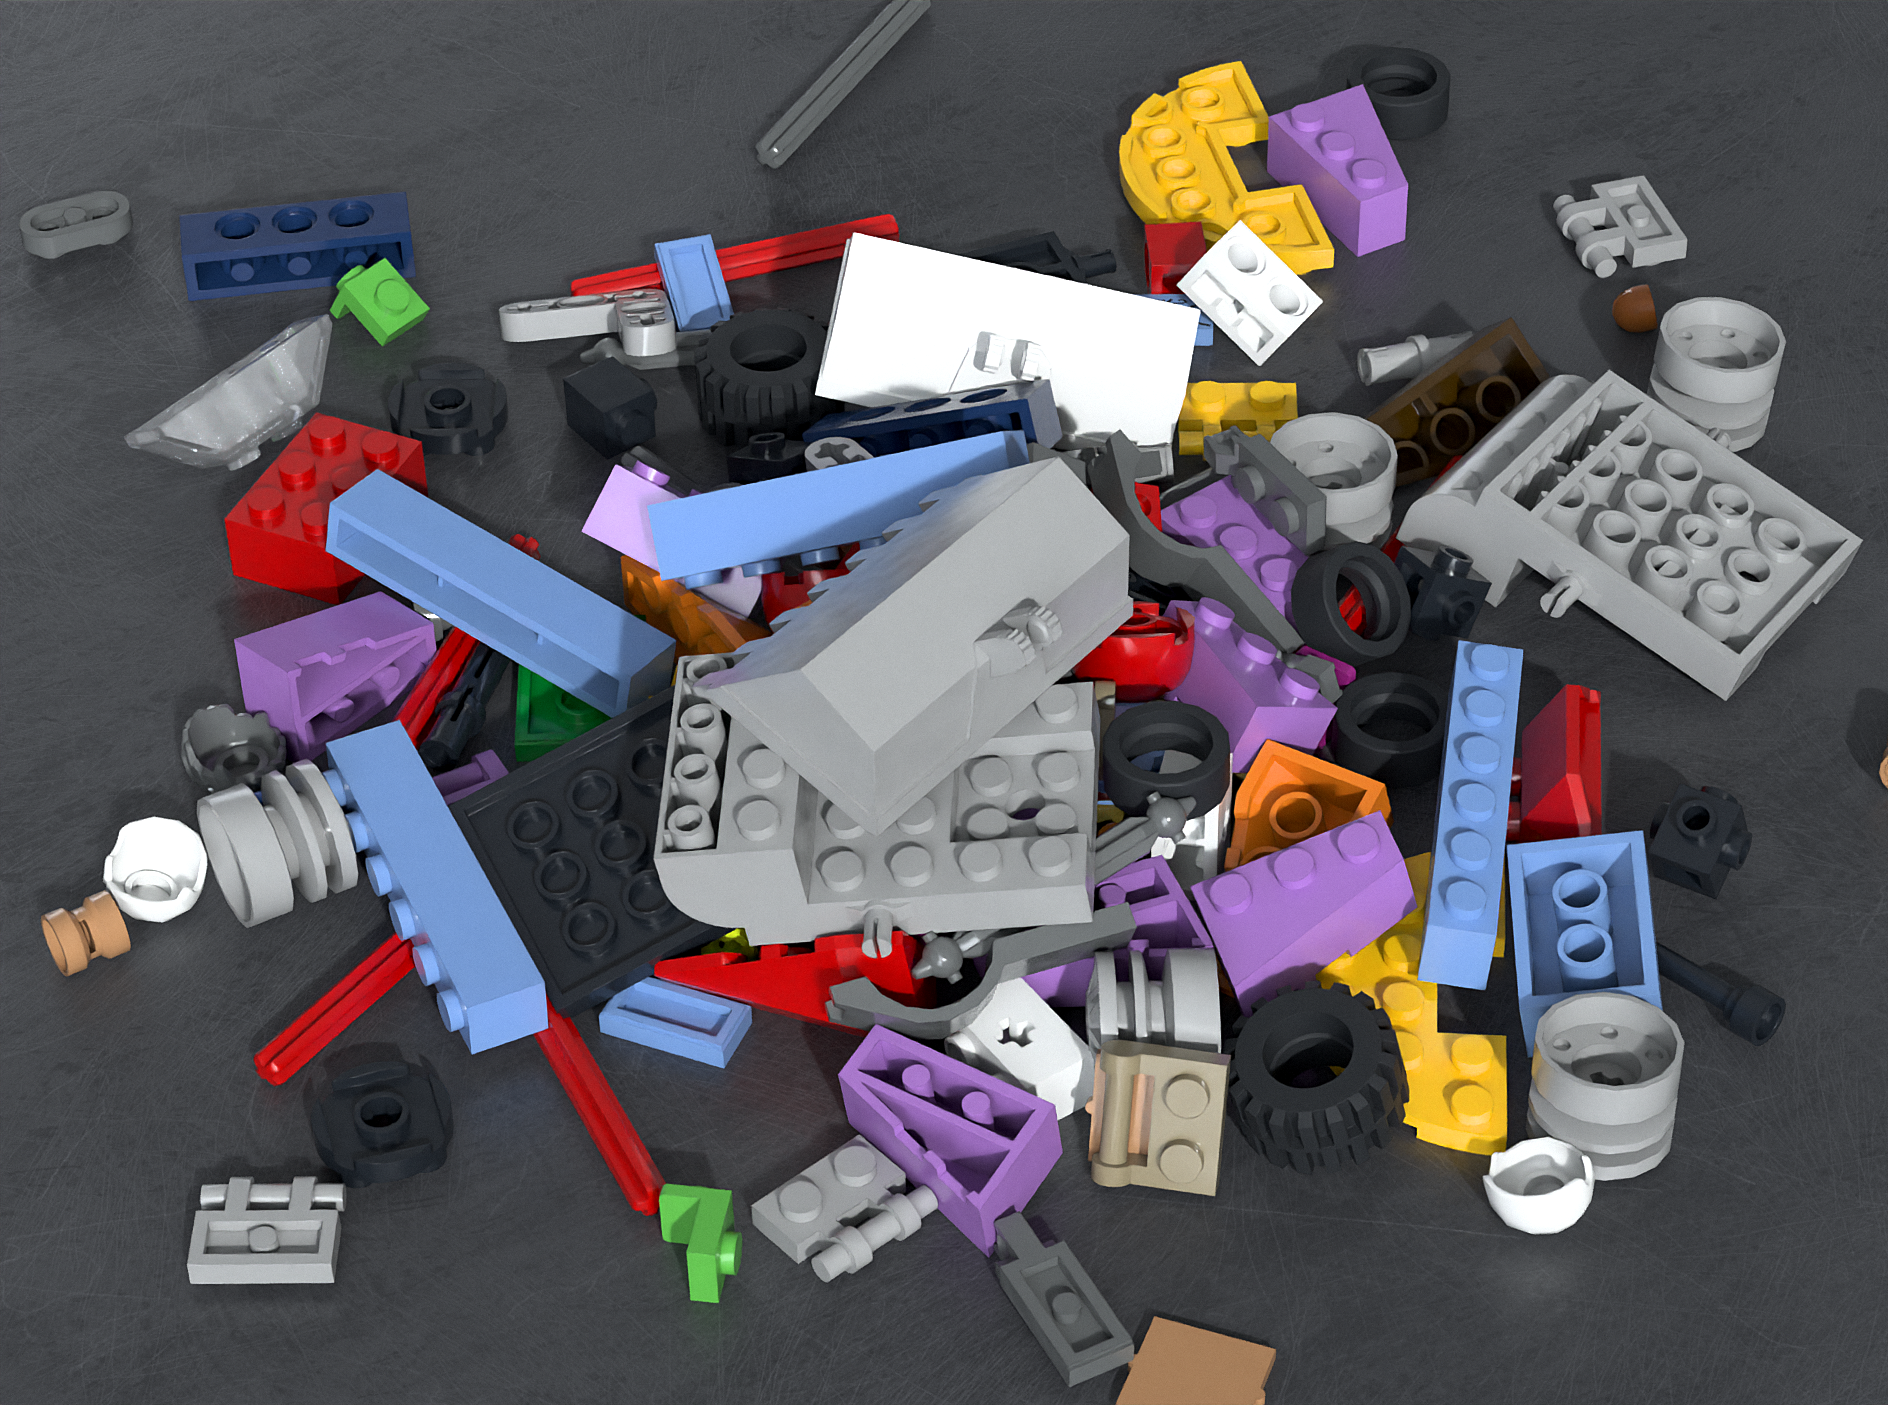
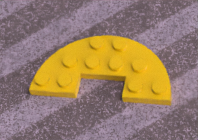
[1119,61,1334,275]
[1315,852,1507,1155]

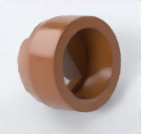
[1612,284,1657,333]

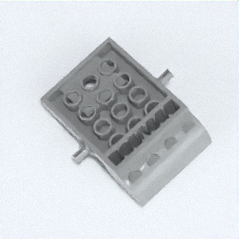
[1396,370,1863,701]
[654,652,1101,958]

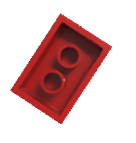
[224,412,428,605]

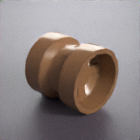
[41,890,131,977]

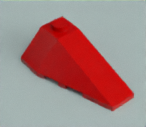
[654,930,937,1042]

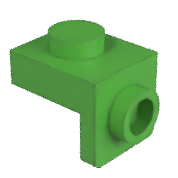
[330,258,430,347]
[659,1184,742,1303]

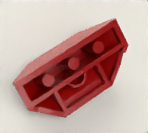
[1506,684,1602,844]

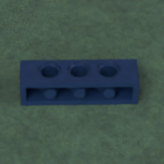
[179,192,416,301]
[802,379,1063,458]

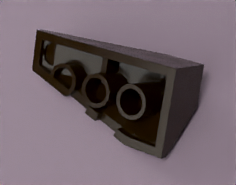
[1363,317,1551,487]

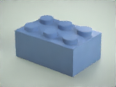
[1507,830,1663,1057]

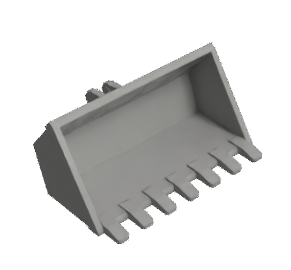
[692,456,1133,837]

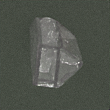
[124,314,333,470]

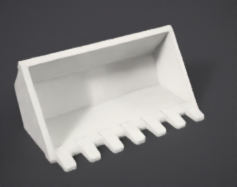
[815,232,1200,452]

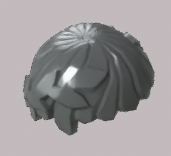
[181,704,287,795]

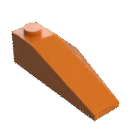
[620,555,773,665]
[1215,739,1394,998]

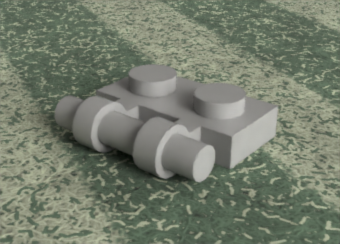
[1553,175,1688,278]
[751,1134,938,1282]
[187,1176,346,1284]

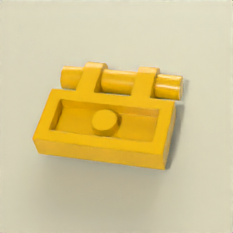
[1178,381,1298,461]

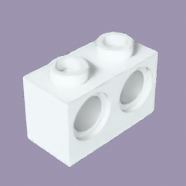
[1177,220,1323,367]

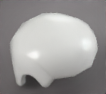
[103,816,208,923]
[1482,1136,1595,1235]

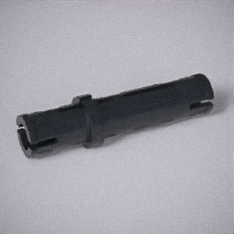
[419,641,511,772]

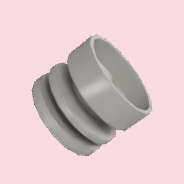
[1646,297,1786,452]
[1270,412,1398,574]
[197,759,358,928]
[1085,947,1221,1070]
[1526,992,1685,1181]

